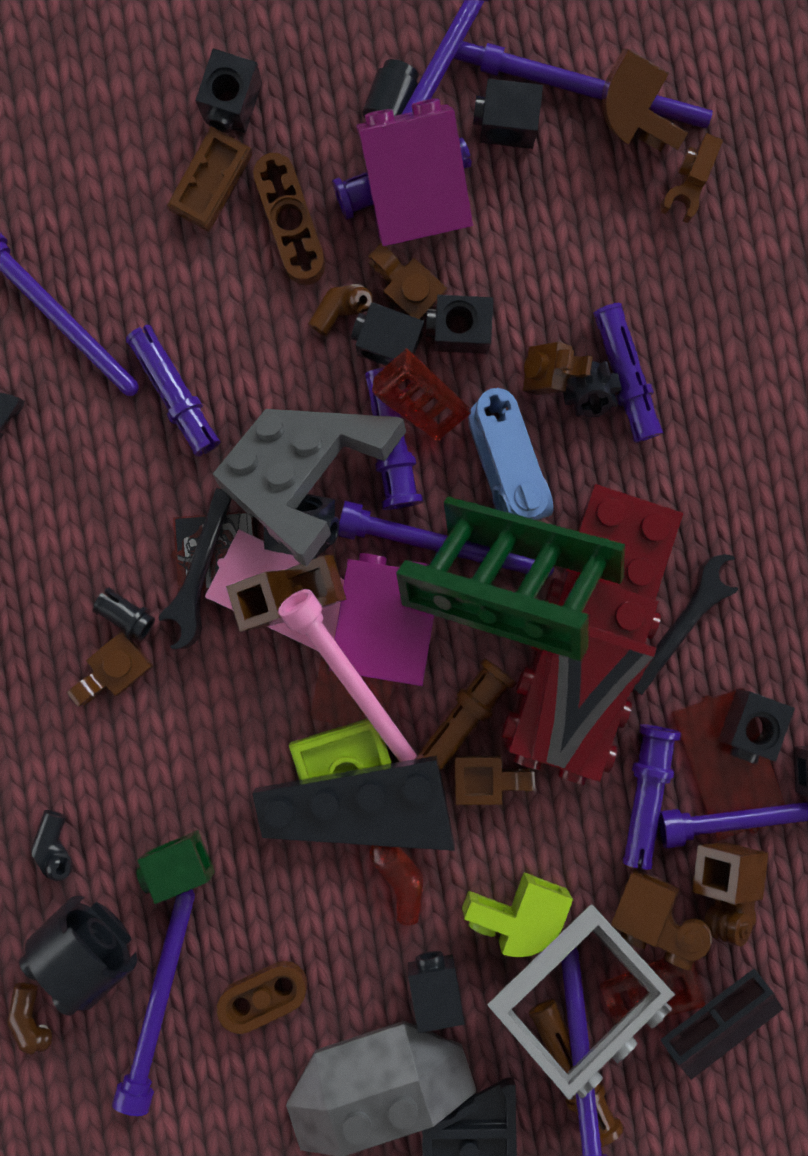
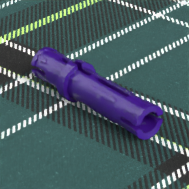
[593,303,663,443]
[126,325,221,457]

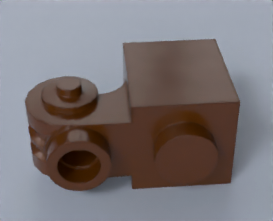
[692,842,769,947]
[611,869,713,970]

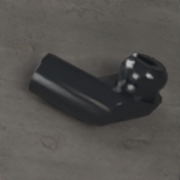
[31,810,72,881]

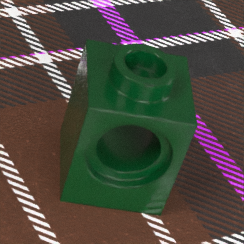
[136,830,215,904]

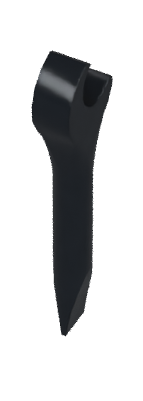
[159,488,232,650]
[633,554,738,695]

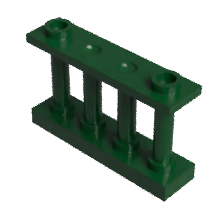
[396,496,625,662]

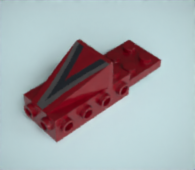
[501,484,684,785]

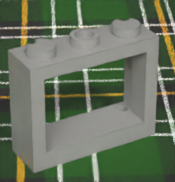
[487,904,675,1100]

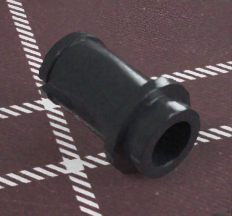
[92,587,155,641]

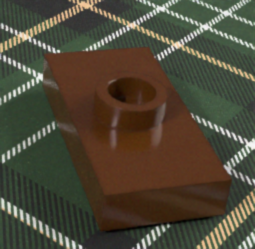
[167,126,253,232]

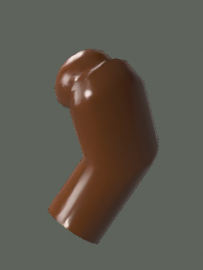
[308,284,373,336]
[7,982,52,1055]

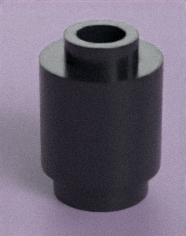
[362,59,419,118]

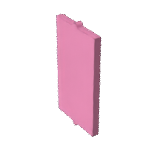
[205,529,344,652]

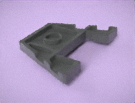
[213,409,406,566]

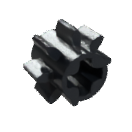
[563,361,622,417]

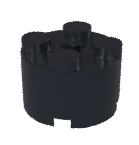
[19,896,138,1016]

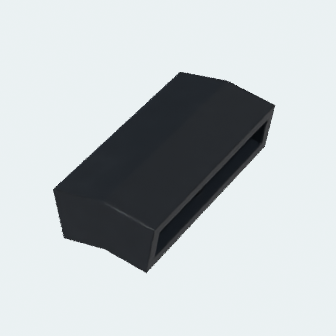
[660,968,783,1080]

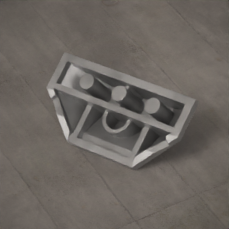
[286,1021,476,1156]

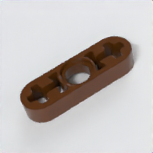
[253,153,325,285]

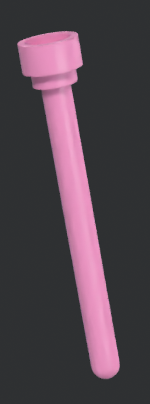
[278,589,417,762]

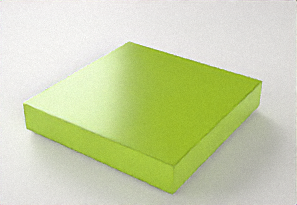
[289,718,392,780]

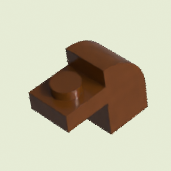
[602,48,688,152]
[226,555,347,632]

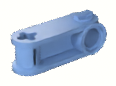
[468,388,553,520]

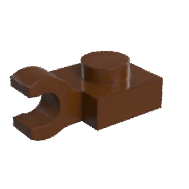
[660,133,723,223]
[368,243,447,320]
[522,342,593,395]
[66,631,154,707]
[455,755,535,805]

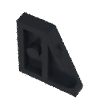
[422,1077,517,1156]

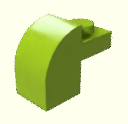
[462,872,573,957]

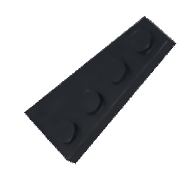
[252,755,455,851]

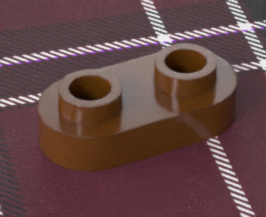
[217,961,307,1034]

